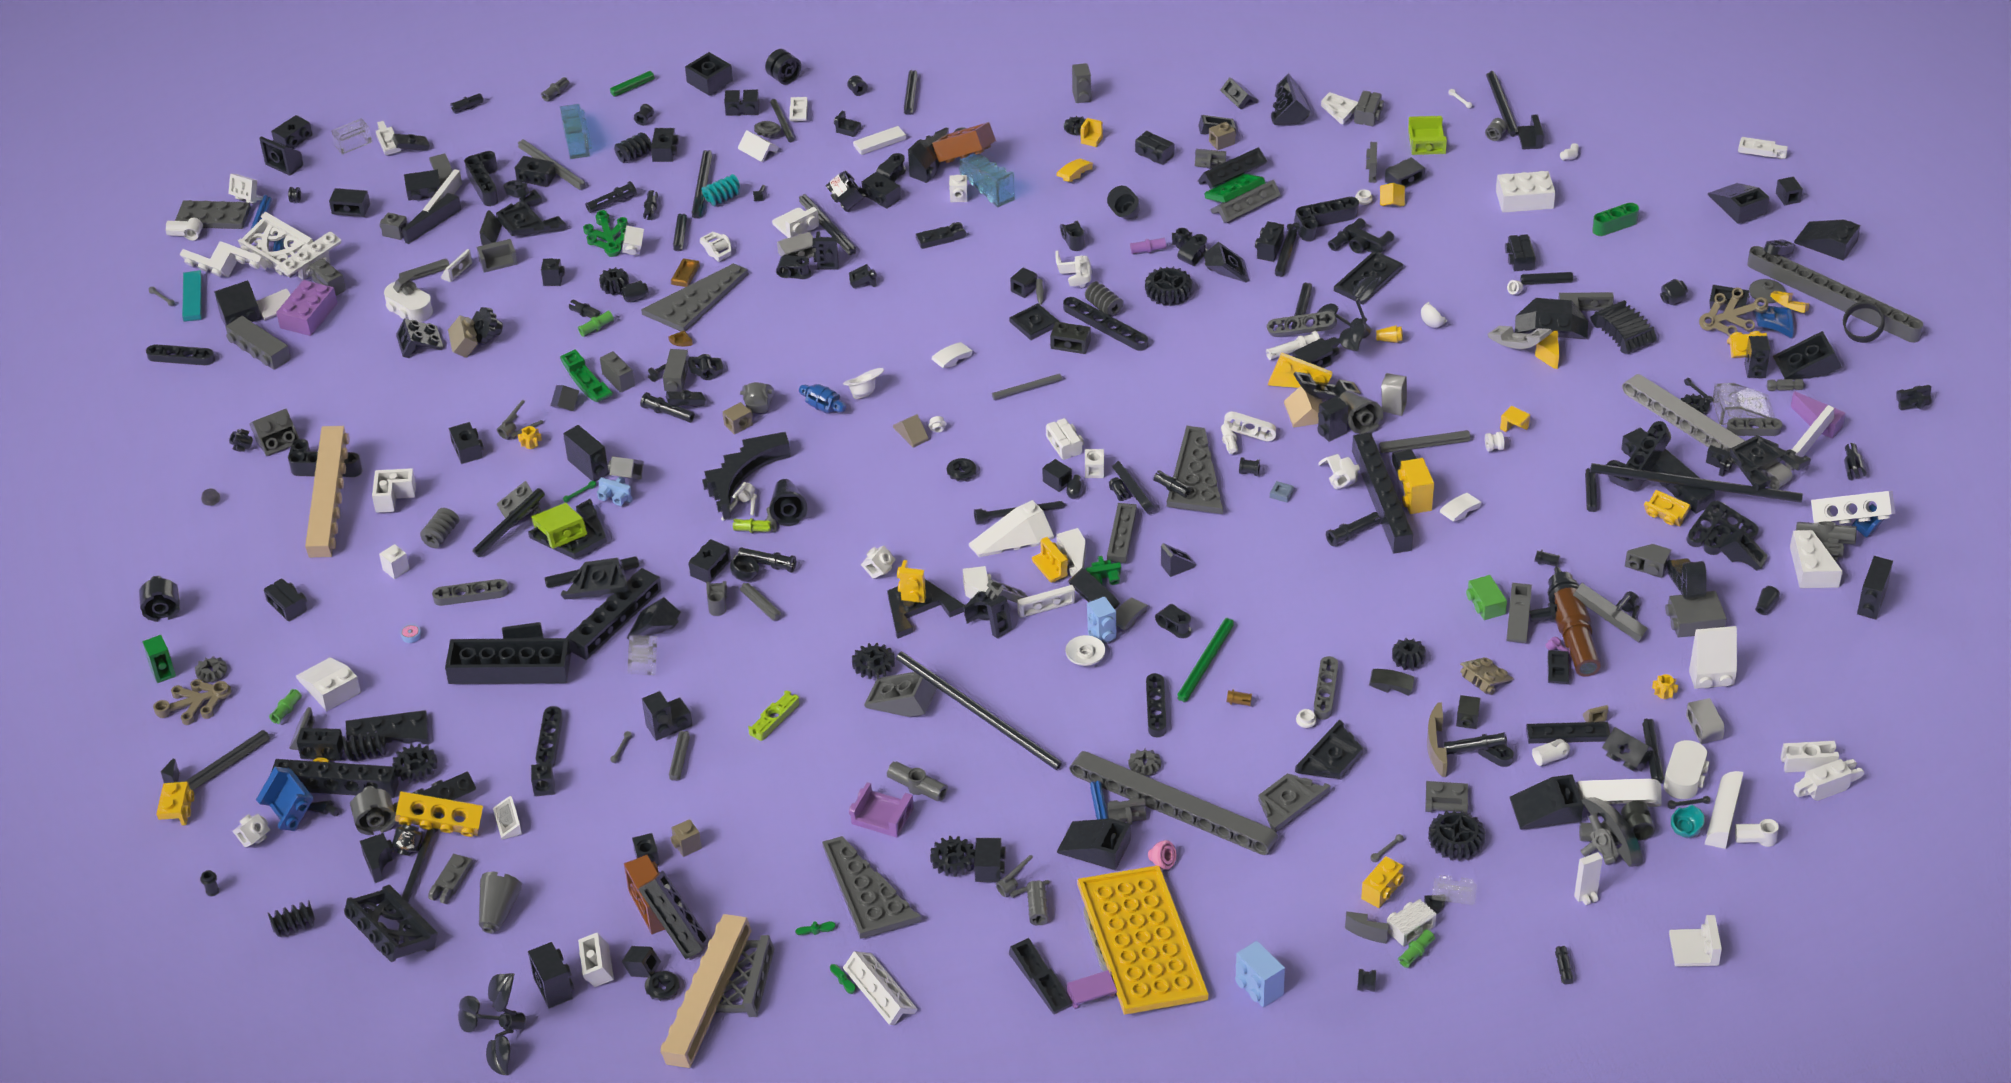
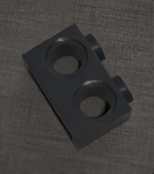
[296,728,344,760]

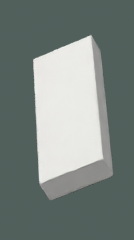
[853,126,906,155]
[1017,585,1075,618]

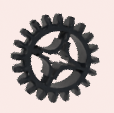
[1145,266,1193,306]
[1428,810,1485,861]

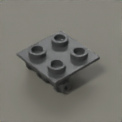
[497,481,541,526]

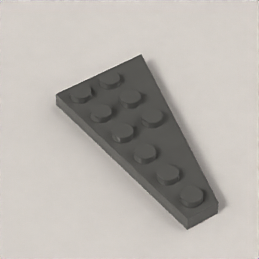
[641,263,748,332]
[1166,426,1223,514]
[822,836,921,939]

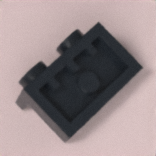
[812,231,839,270]

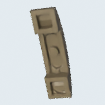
[1427,702,1447,777]

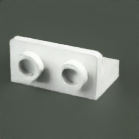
[228,174,263,203]

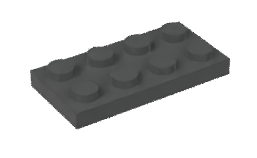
[175,200,251,229]

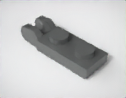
[428,853,473,904]

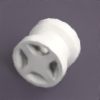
[1485,432,1504,452]

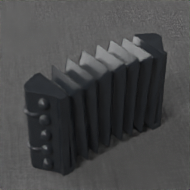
[1590,300,1657,354]

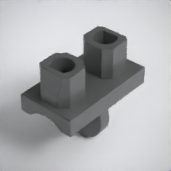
[1195,149,1227,169]
[1107,797,1146,825]

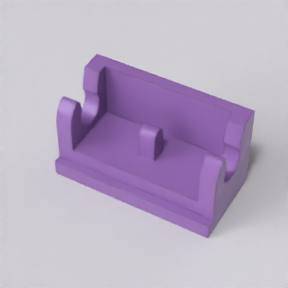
[1066,970,1117,1009]

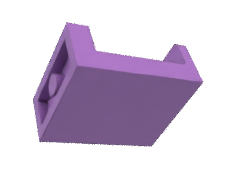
[849,782,914,838]

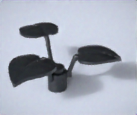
[1313,276,1381,351]
[458,973,526,1075]

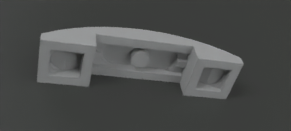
[1487,326,1552,349]

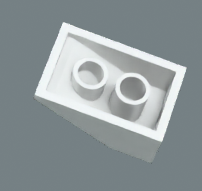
[1689,626,1737,689]
[296,657,361,712]

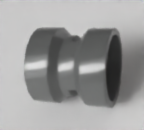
[1485,118,1507,141]

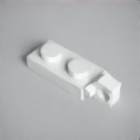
[376,121,401,156]
[1738,137,1788,159]

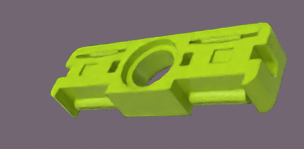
[748,690,799,741]

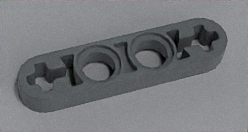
[1267,311,1337,337]
[432,579,509,606]
[1314,656,1338,720]

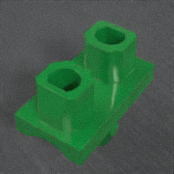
[1086,555,1121,585]

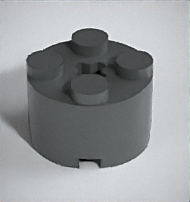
[350,786,396,835]

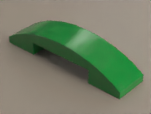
[560,349,613,402]

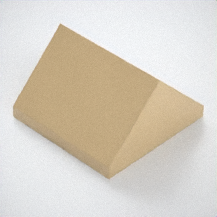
[1284,386,1322,428]

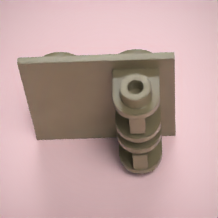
[1460,657,1514,695]

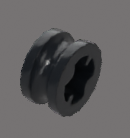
[288,187,301,202]

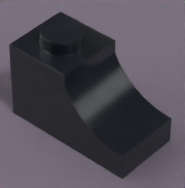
[1720,529,1768,570]
[360,833,394,883]

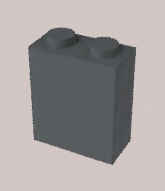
[1665,591,1727,638]

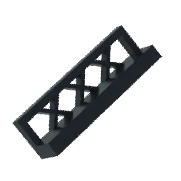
[1198,147,1267,189]
[638,870,709,959]

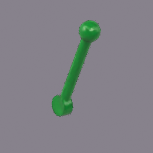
[563,481,596,503]

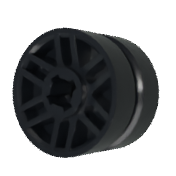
[765,49,801,85]

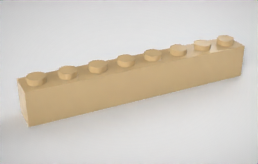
[305,426,350,558]
[661,914,752,1068]

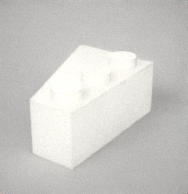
[1790,530,1842,588]

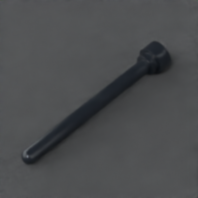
[974,501,1064,524]

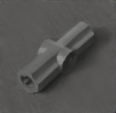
[1796,521,1857,544]
[887,761,948,802]

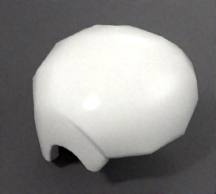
[1421,302,1447,328]

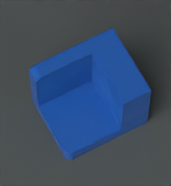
[1852,504,1884,538]

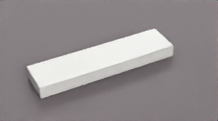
[423,169,462,212]
[1785,405,1834,471]

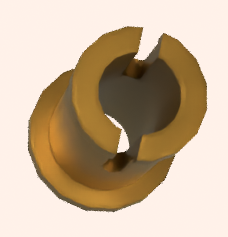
[1226,689,1252,706]

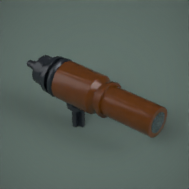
[1529,567,1601,677]

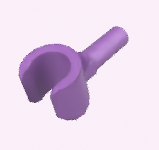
[1545,637,1571,657]

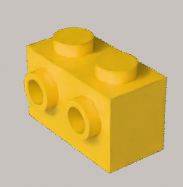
[1361,856,1404,908]

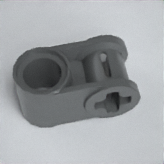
[706,581,727,616]

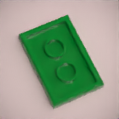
[1204,174,1265,203]

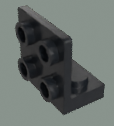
[396,318,443,358]

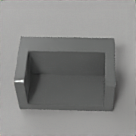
[477,239,518,273]

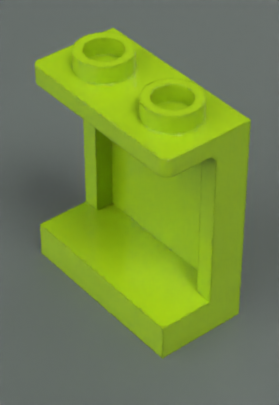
[1408,116,1447,155]
[531,503,587,549]

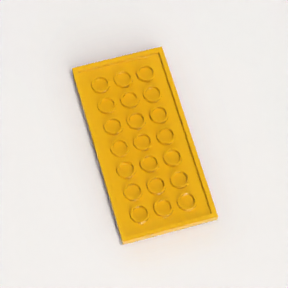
[1077,865,1209,1015]

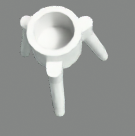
[721,482,757,521]

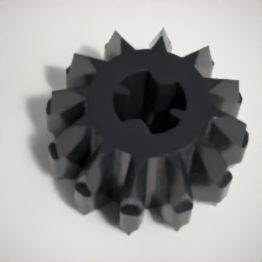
[599,267,629,295]
[1392,637,1426,671]

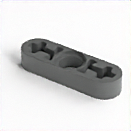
[1726,418,1782,436]

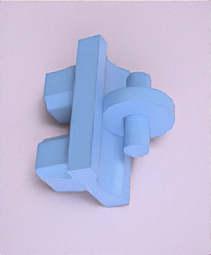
[597,477,633,506]

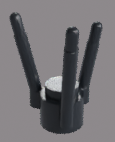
[1604,591,1640,620]

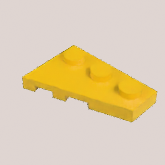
[1268,352,1332,388]

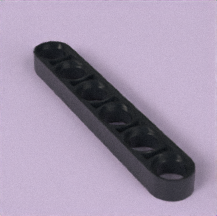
[1063,297,1148,351]

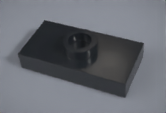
[392,134,430,150]
[665,390,706,406]

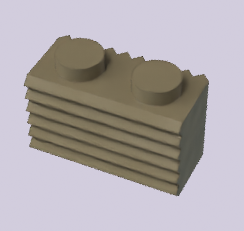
[448,315,478,358]

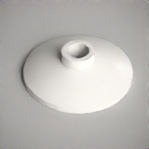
[1065,635,1105,666]

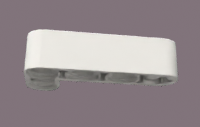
[1576,779,1662,807]

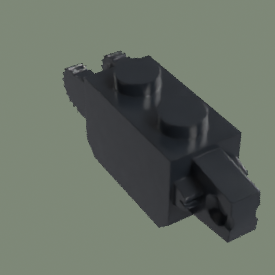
[1293,337,1340,368]

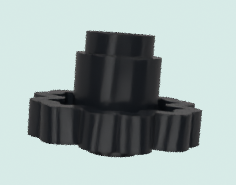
[472,307,503,344]

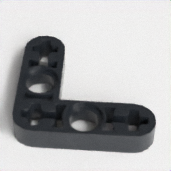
[1686,501,1759,547]

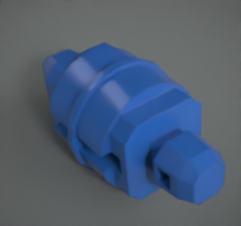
[799,384,846,413]

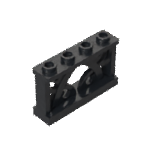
[344,884,438,962]

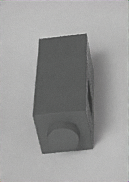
[663,349,689,392]

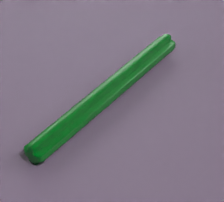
[1177,618,1234,702]

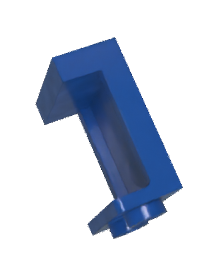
[256,767,314,831]

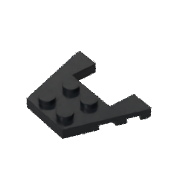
[496,189,566,236]
[1729,435,1811,491]
[528,499,607,559]
[887,579,964,639]

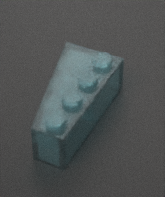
[959,153,1015,207]

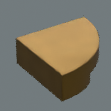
[668,330,693,347]

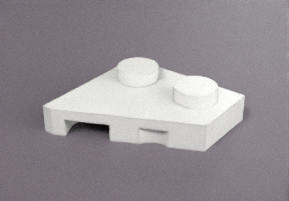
[1321,92,1358,124]

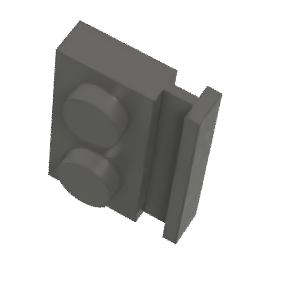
[1366,142,1377,183]

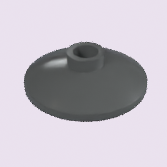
[1749,279,1785,303]

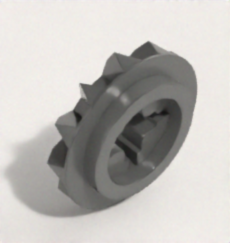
[754,121,781,138]
[195,656,227,682]
[1128,748,1161,776]

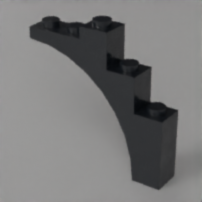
[702,432,791,519]

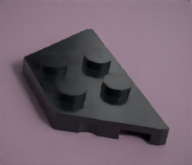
[561,558,629,600]
[1295,720,1363,779]

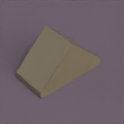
[893,414,929,448]

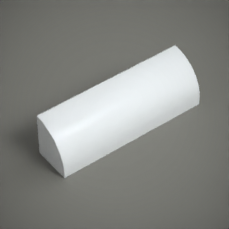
[1705,771,1743,849]

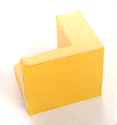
[1081,118,1103,147]
[1380,183,1405,206]
[1500,406,1530,432]

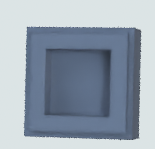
[1269,481,1294,503]

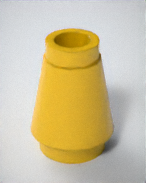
[1376,325,1403,343]

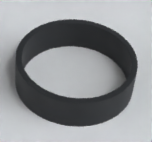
[1843,302,1885,343]

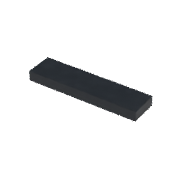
[1526,722,1610,744]

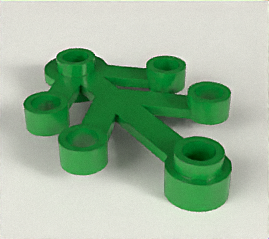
[583,210,628,257]

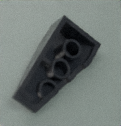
[1271,73,1310,125]

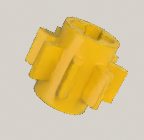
[518,426,542,449]
[1652,674,1678,699]

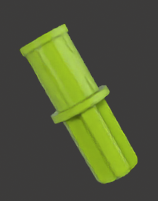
[733,518,771,533]

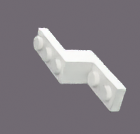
[180,241,269,278]

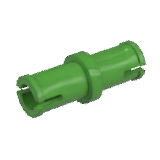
[578,310,614,337]
[269,689,302,724]
[1398,929,1435,968]

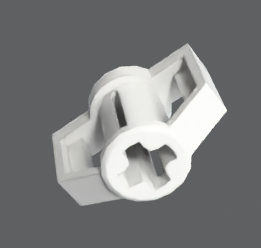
[700,232,731,262]

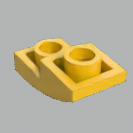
[1056,158,1093,182]

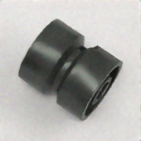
[1621,801,1655,841]

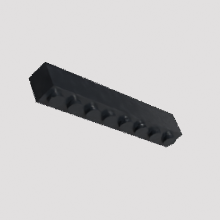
[1352,432,1413,554]

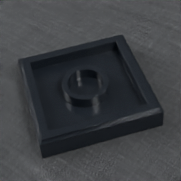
[1009,303,1059,340]

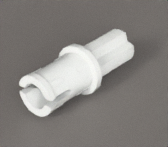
[1221,424,1238,454]

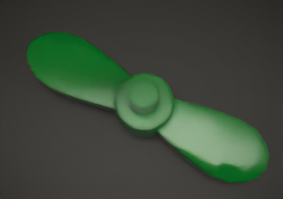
[795,921,836,935]
[830,964,855,994]

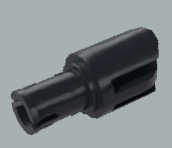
[1844,443,1866,480]

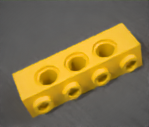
[395,791,483,837]

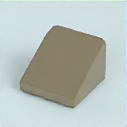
[1583,705,1608,722]

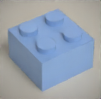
[1235,941,1285,1008]

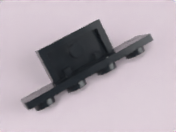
[393,771,476,815]

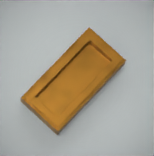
[671,258,700,287]

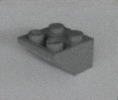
[249,408,299,456]

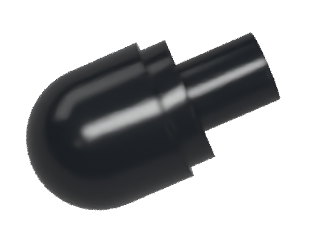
[1066,475,1083,499]

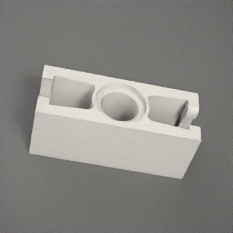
[1781,741,1839,773]

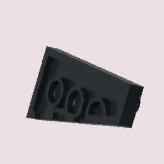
[346,710,429,745]

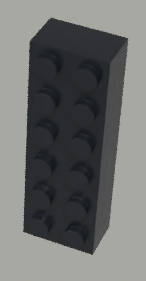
[445,638,571,684]

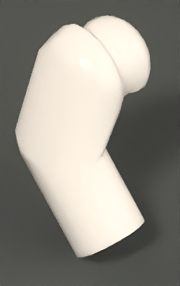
[1560,143,1579,161]

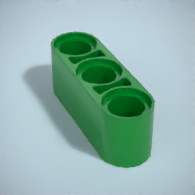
[1592,203,1639,236]

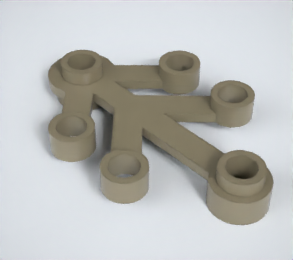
[1699,287,1769,337]
[153,679,231,725]

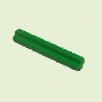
[610,71,654,97]

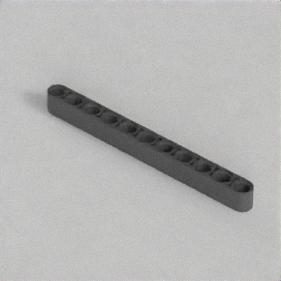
[1747,246,1923,343]
[1069,751,1278,855]

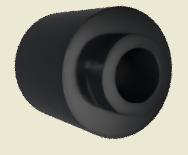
[621,280,649,302]

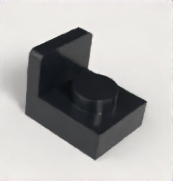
[834,110,861,137]
[849,264,878,289]
[1706,445,1733,477]

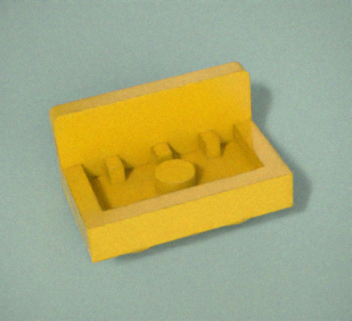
[1727,331,1767,358]
[1644,490,1691,527]
[1032,537,1069,583]
[897,560,926,603]
[156,782,194,825]

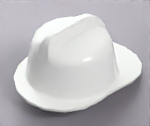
[843,368,884,399]

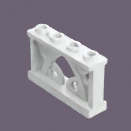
[238,212,313,277]

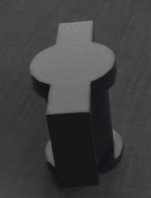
[688,354,723,380]

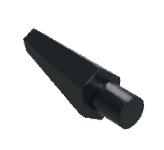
[308,800,339,816]

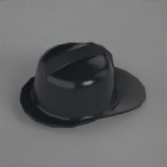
[1107,185,1140,219]

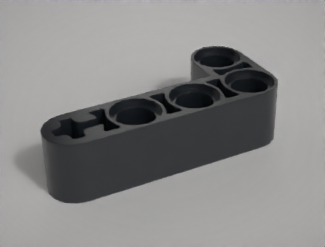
[464,151,498,206]
[1294,196,1359,242]
[1606,421,1671,491]
[288,439,362,477]
[1667,558,1706,599]

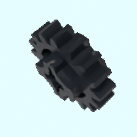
[852,643,895,679]
[392,743,438,783]
[930,836,975,877]

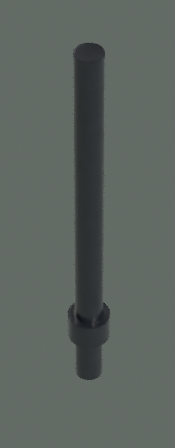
[402,812,442,902]

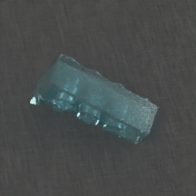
[560,104,592,159]

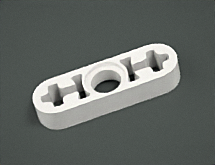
[1224,411,1276,441]

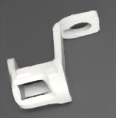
[1055,251,1092,288]
[1318,454,1360,489]

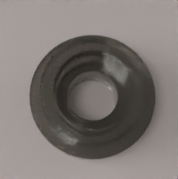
[201,488,220,506]

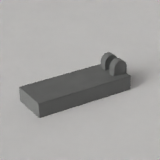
[986,579,1028,603]

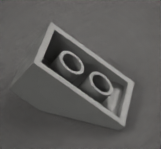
[864,672,937,717]

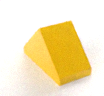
[1535,331,1559,369]

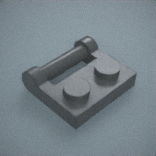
[1425,781,1468,815]

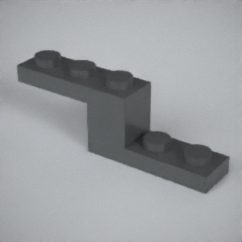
[1558,292,1614,311]

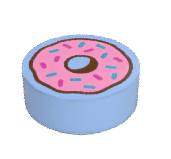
[400,624,421,643]

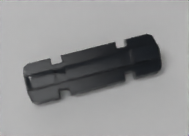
[1555,946,1574,984]

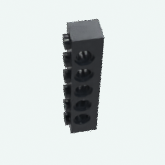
[566,568,661,660]
[270,759,399,798]

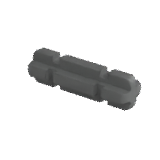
[1767,379,1804,391]

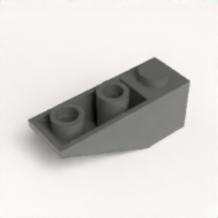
[1506,583,1532,643]

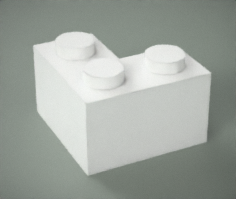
[372,468,416,513]

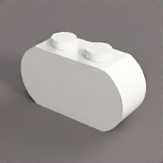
[384,282,433,322]
[1663,740,1710,799]

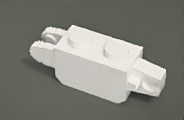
[1793,759,1864,801]

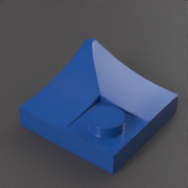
[1753,305,1793,338]

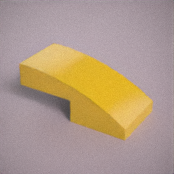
[1770,291,1810,313]

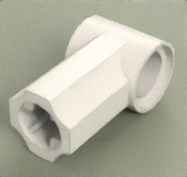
[165,218,203,241]
[1735,819,1778,847]

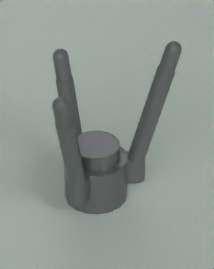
[497,400,543,439]
[996,855,1050,898]

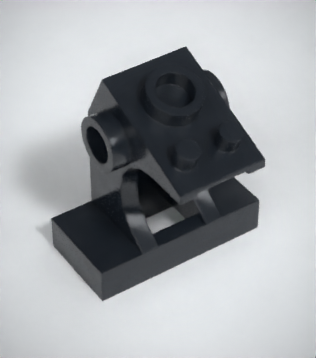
[963,591,1013,638]

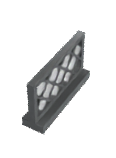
[716,935,774,1017]

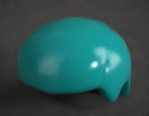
[1671,805,1705,838]

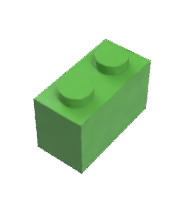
[1466,575,1507,620]

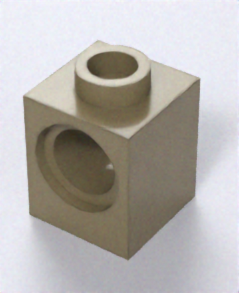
[722,402,753,435]

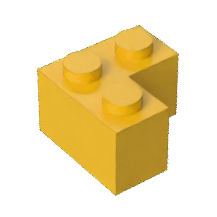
[1398,458,1434,514]

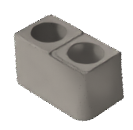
[1381,373,1407,416]
[1686,698,1724,744]

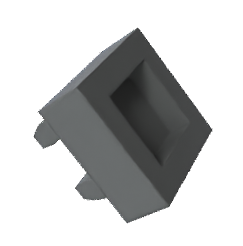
[393,271,417,295]

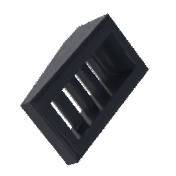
[1198,115,1236,134]

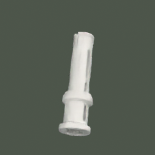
[1266,331,1320,360]

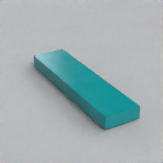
[182,270,202,322]

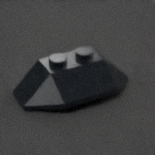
[1514,298,1588,339]

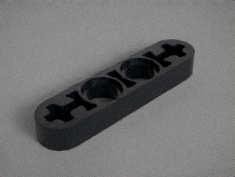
[146,344,215,366]
[1112,461,1155,514]
[1146,673,1166,738]
[535,706,563,768]

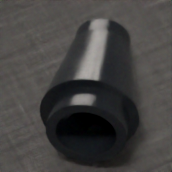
[1755,586,1780,615]

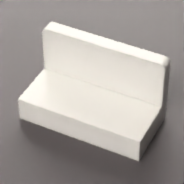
[738,130,779,162]

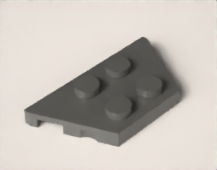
[1258,773,1331,832]

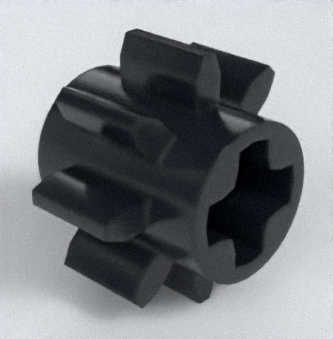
[1172,228,1192,249]
[229,429,253,452]

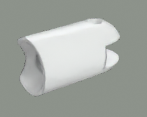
[1532,739,1570,766]

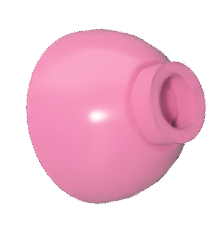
[1148,840,1176,870]

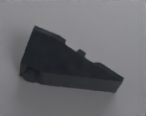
[908,127,949,183]

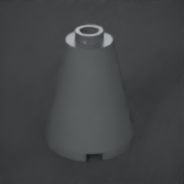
[1339,391,1383,434]
[479,871,522,934]

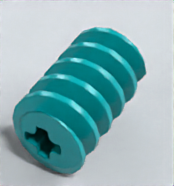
[702,174,740,206]

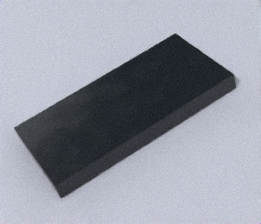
[1334,250,1404,305]

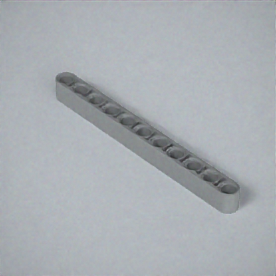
[1622,374,1792,490]

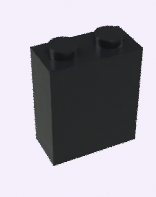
[563,425,609,482]
[1857,556,1893,619]

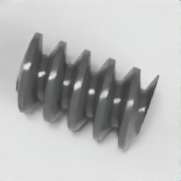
[1085,281,1123,316]
[420,508,460,548]

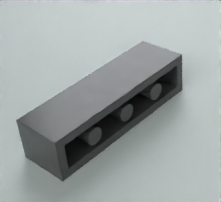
[225,316,291,370]

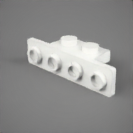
[278,232,342,280]

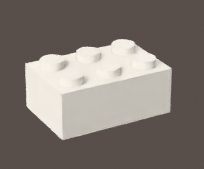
[1496,171,1555,213]

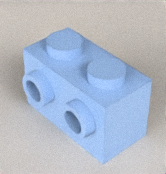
[1087,596,1116,644]

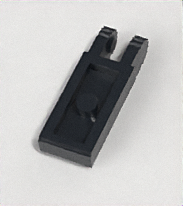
[916,222,967,249]

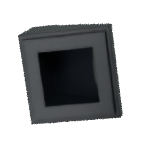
[160,758,180,783]

